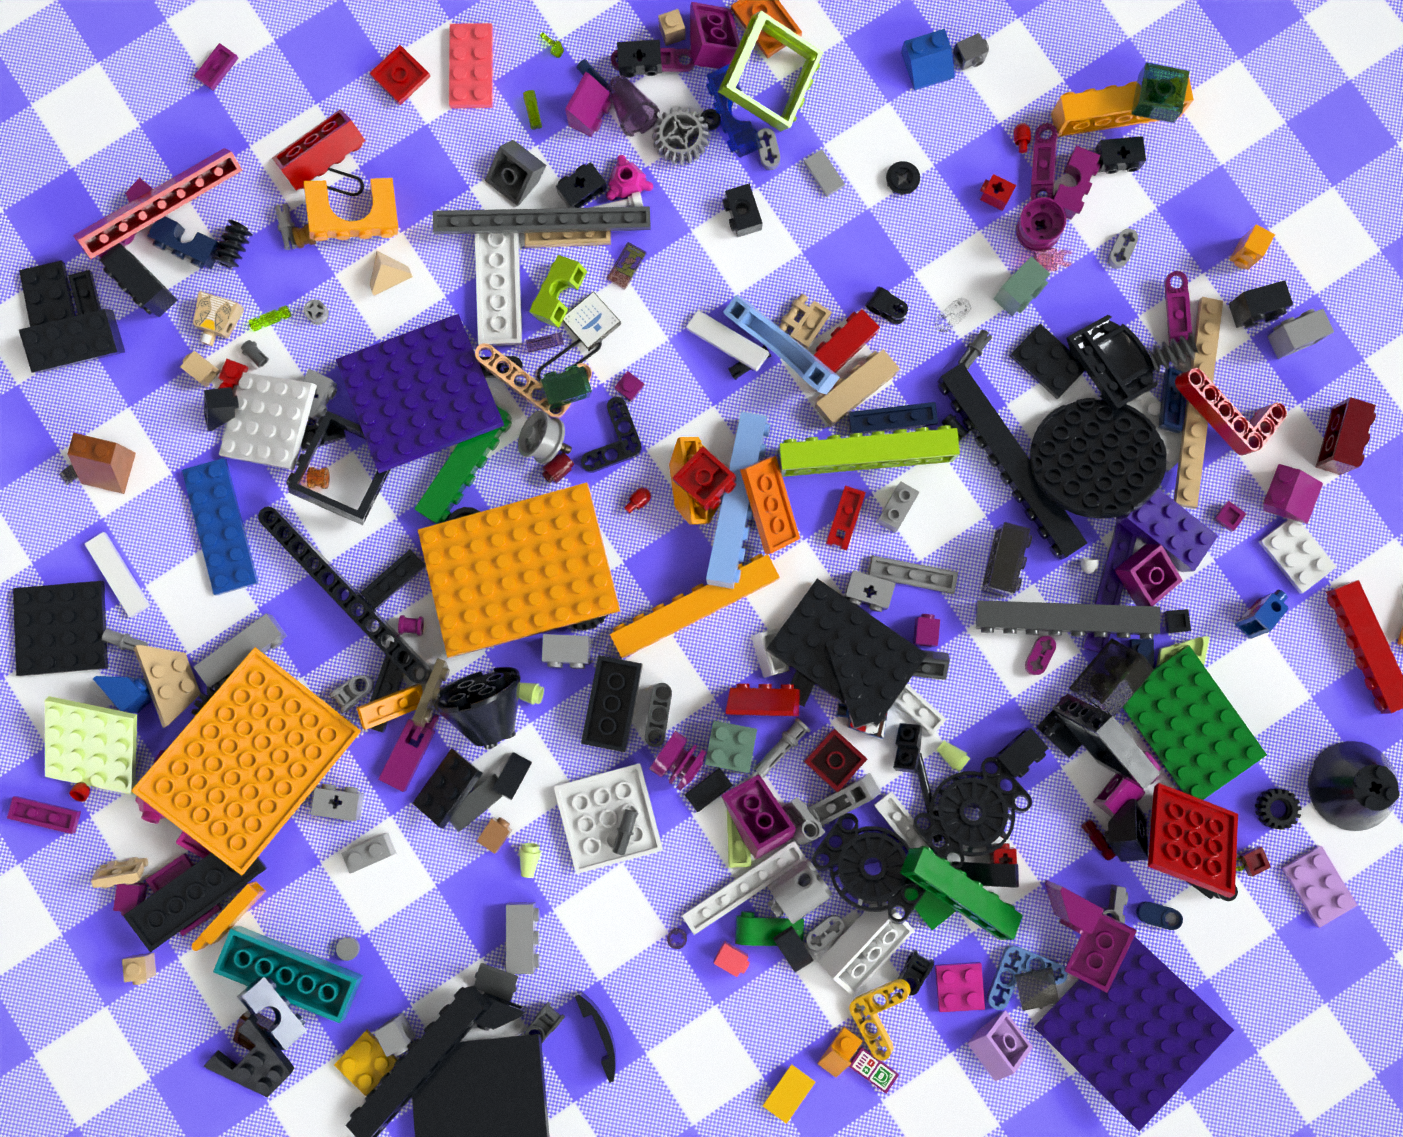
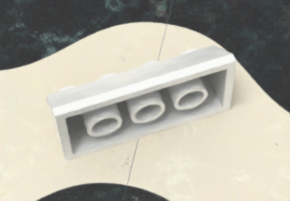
[818,902,915,996]

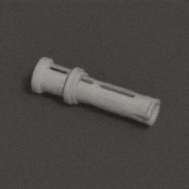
[754,717,811,777]

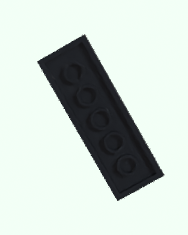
[123,853,267,952]

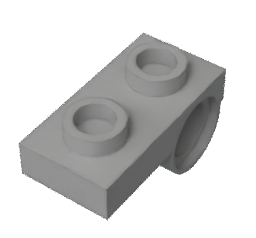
[782,797,825,845]
[1102,884,1128,924]

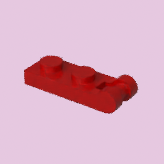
[826,485,866,551]

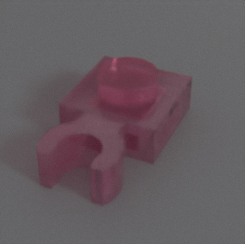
[1033,248,1072,272]

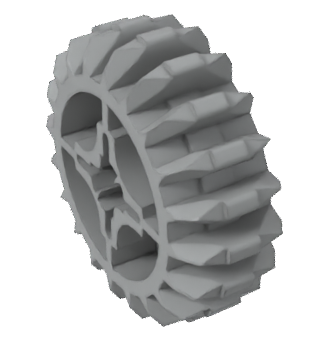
[652,106,710,166]

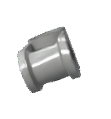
[329,675,374,713]

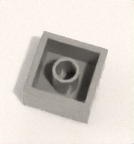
[1267,308,1334,360]
[542,634,591,669]

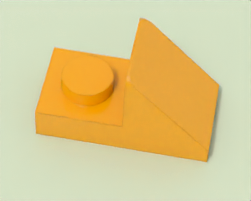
[817,1026,863,1078]

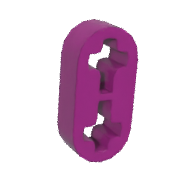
[1025,636,1056,675]

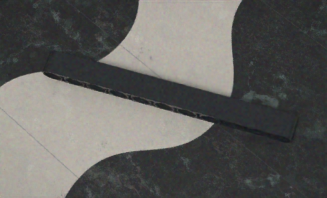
[258,506,432,684]

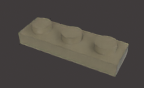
[412,658,450,728]

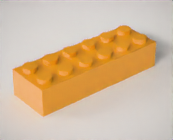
[1051,75,1194,137]

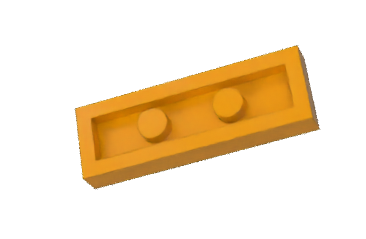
[356,684,423,730]

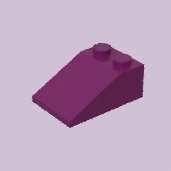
[690,2,740,70]
[721,774,796,860]

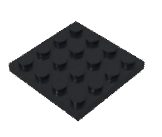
[13,581,108,676]

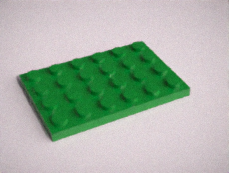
[1114,645,1267,800]

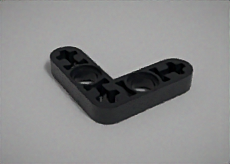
[581,397,642,473]

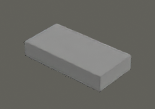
[804,149,845,197]

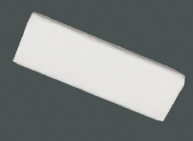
[752,629,790,678]

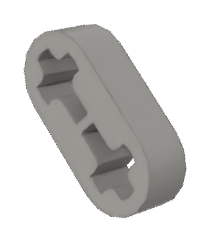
[756,128,781,170]
[1108,228,1138,269]
[806,915,845,951]

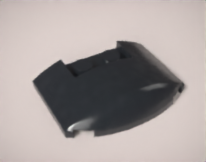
[1066,315,1158,410]

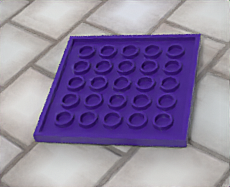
[336,314,504,473]
[1034,936,1234,1132]

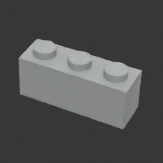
[506,902,540,974]

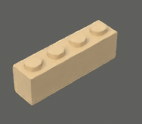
[814,349,900,427]

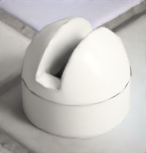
[1080,558,1099,574]

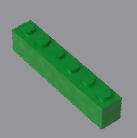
[414,405,512,524]
[900,846,1023,940]

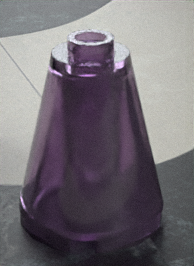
[608,76,660,137]

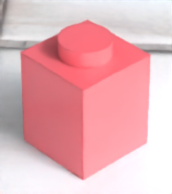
[713,941,750,977]

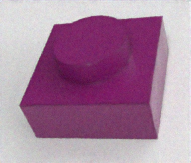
[614,371,645,402]
[1214,501,1247,532]

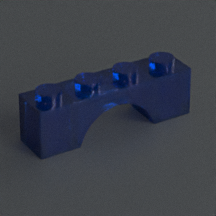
[706,64,763,158]

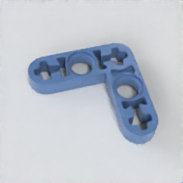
[987,945,1068,1010]

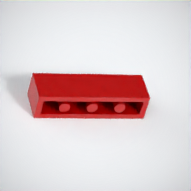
[814,309,880,391]

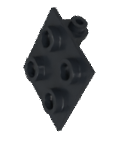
[1037,710,1082,758]

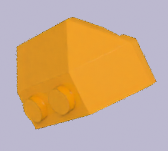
[669,437,720,525]

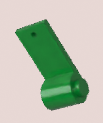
[735,911,804,946]

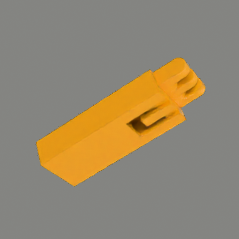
[191,881,266,951]

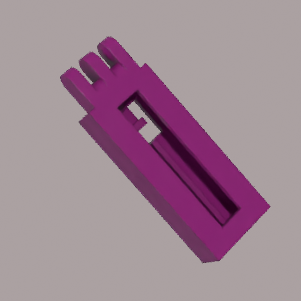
[378,714,440,792]

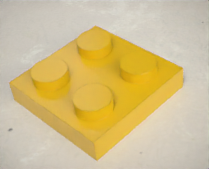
[334,1029,398,1096]

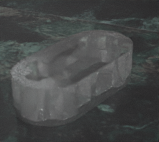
[934,297,972,333]

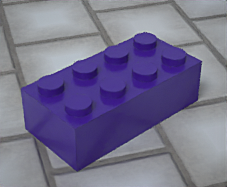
[1115,489,1218,572]

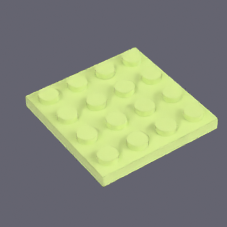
[44,696,137,795]

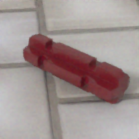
[1081,820,1116,861]

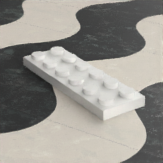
[475,233,522,346]

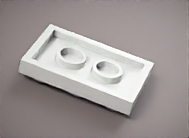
[1259,519,1337,594]

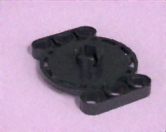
[913,757,1032,869]
[812,813,926,924]

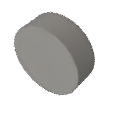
[336,937,360,961]

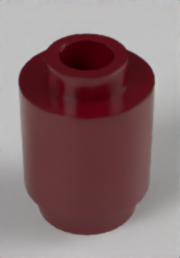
[541,452,574,484]

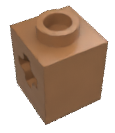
[476,817,512,854]

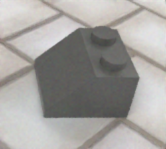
[484,139,547,206]

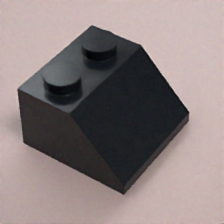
[1105,799,1148,862]

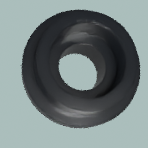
[700,109,721,131]

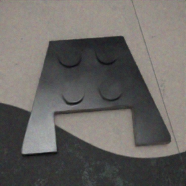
[204,1014,295,1098]

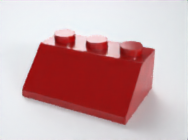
[726,683,800,716]

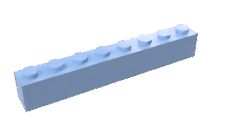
[706,412,771,589]

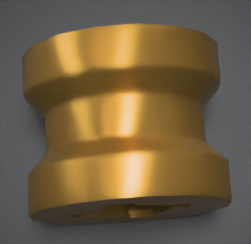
[292,224,316,249]

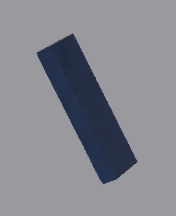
[1158,367,1186,434]

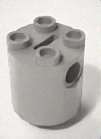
[767,859,833,924]

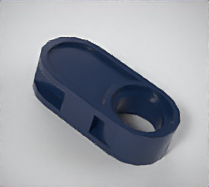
[1136,901,1183,930]

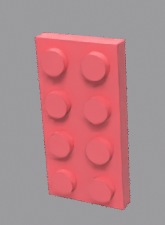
[449,23,493,108]

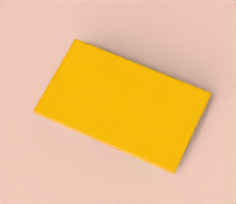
[762,1064,816,1124]

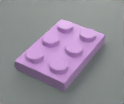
[1281,845,1358,928]

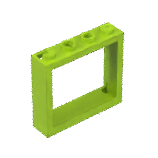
[718,11,823,132]

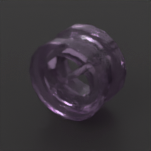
[667,928,687,949]

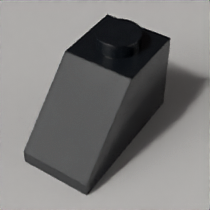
[204,387,239,432]
[476,992,527,1031]

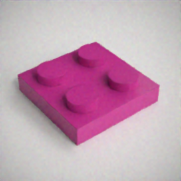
[935,962,985,1012]

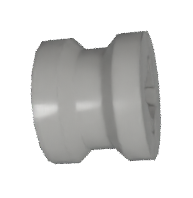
[304,299,329,325]

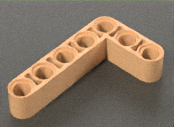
[475,343,592,419]

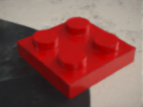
[369,45,431,105]

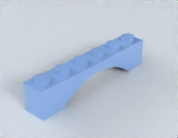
[723,295,840,395]

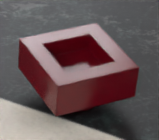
[1239,846,1271,877]

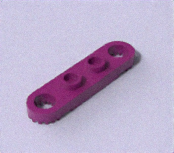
[611,48,695,72]
[1030,122,1058,200]
[1164,271,1192,346]

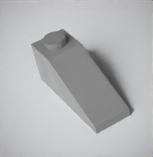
[808,773,881,826]

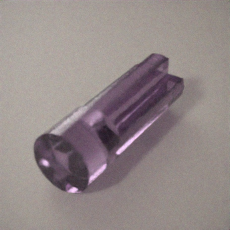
[525,332,564,352]

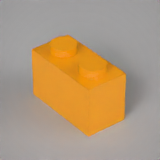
[1229,224,1276,270]

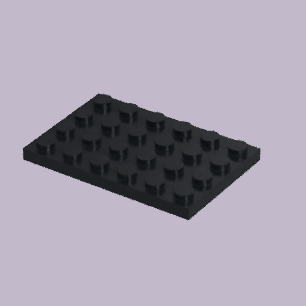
[766,578,927,728]

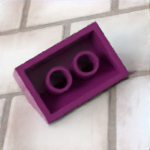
[1093,751,1161,818]
[1045,880,1104,935]

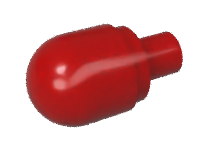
[1014,123,1031,153]
[624,487,651,514]

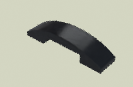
[575,991,617,1083]

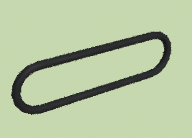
[327,168,364,196]
[537,338,602,385]

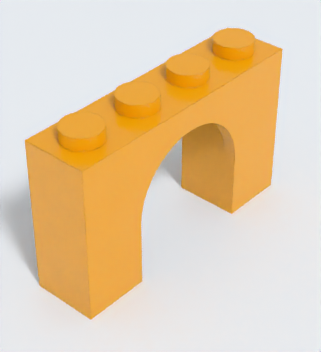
[304,178,398,241]

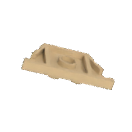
[133,645,200,728]

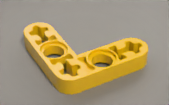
[849,979,911,1061]

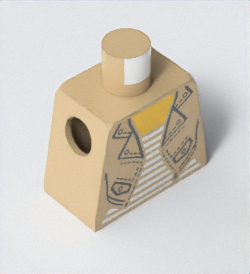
[193,291,244,347]

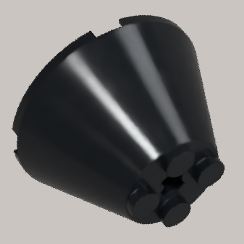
[433,667,521,750]
[1308,741,1400,831]

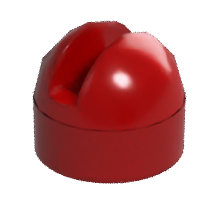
[69,782,90,802]

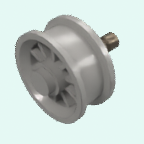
[518,411,572,464]

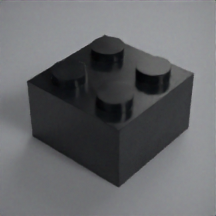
[1228,280,1294,329]

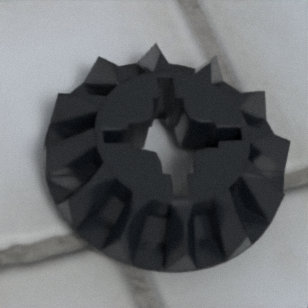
[886,161,920,196]

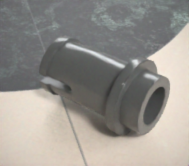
[241,340,269,368]

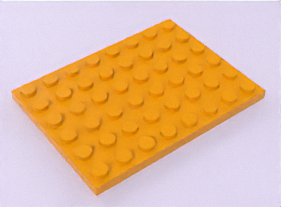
[418,482,621,658]
[131,647,361,875]

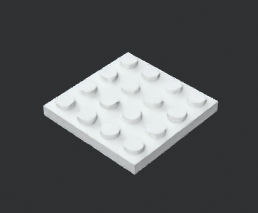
[219,372,317,470]
[554,763,663,874]

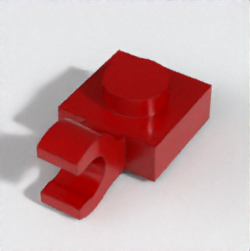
[218,358,249,391]

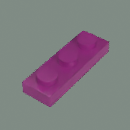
[7,796,81,834]

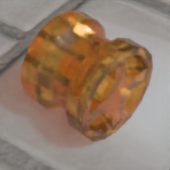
[307,467,330,489]

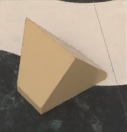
[370,251,413,296]

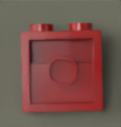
[672,446,737,511]

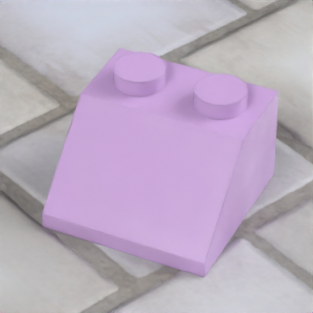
[967,1010,1033,1081]

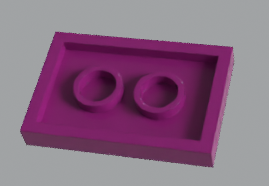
[146,853,223,936]
[1064,913,1137,993]

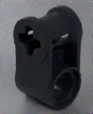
[865,286,908,325]
[898,949,935,996]

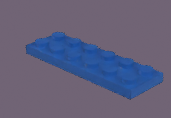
[182,458,259,596]

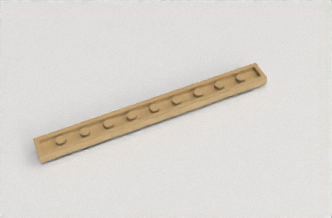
[1174,297,1223,509]

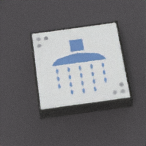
[562,291,622,351]

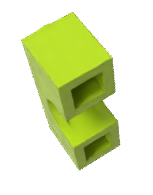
[529,255,588,328]

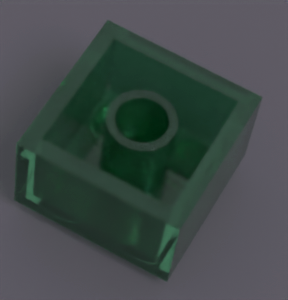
[1131,62,1190,123]
[540,364,592,410]

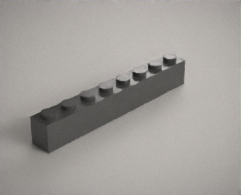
[976,600,1160,639]

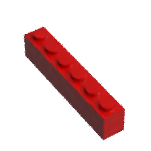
[1326,580,1403,714]

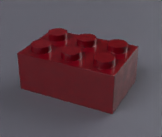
[1315,397,1376,475]

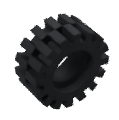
[1255,788,1302,830]

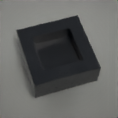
[1164,609,1191,633]

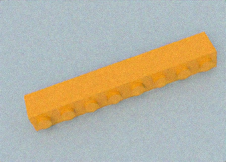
[610,553,780,659]

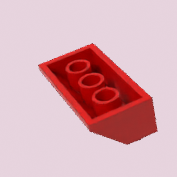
[272,109,366,191]

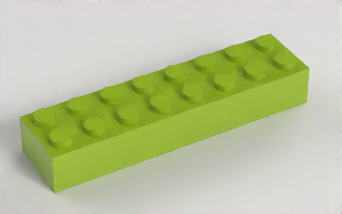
[777,425,960,477]

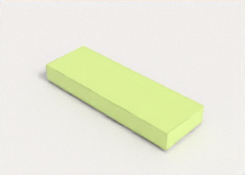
[727,810,751,868]

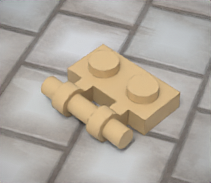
[779,293,832,349]
[91,857,148,888]

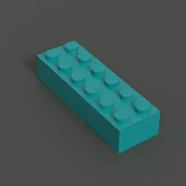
[213,925,363,1023]

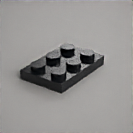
[19,260,75,327]
[1010,324,1085,400]
[412,748,483,829]

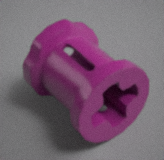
[398,615,424,636]

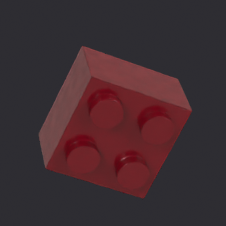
[803,728,868,793]

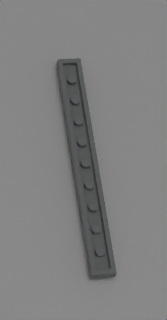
[432,206,651,235]

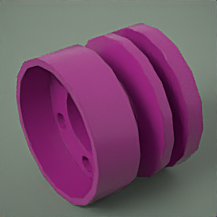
[1016,197,1066,252]
[649,731,707,791]

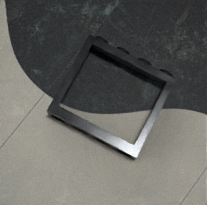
[286,410,391,526]
[1052,693,1161,789]

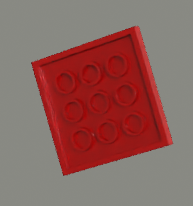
[1148,783,1238,898]

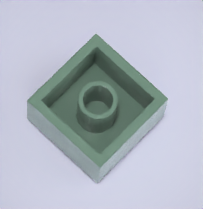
[993,256,1051,316]
[705,720,757,773]

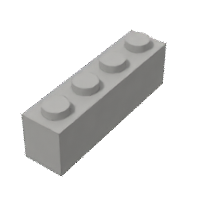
[194,613,287,689]

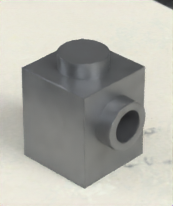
[953,33,989,71]

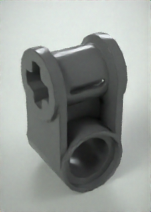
[524,1001,565,1043]

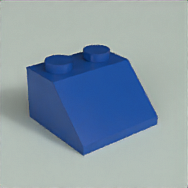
[901,29,955,91]
[93,676,152,713]

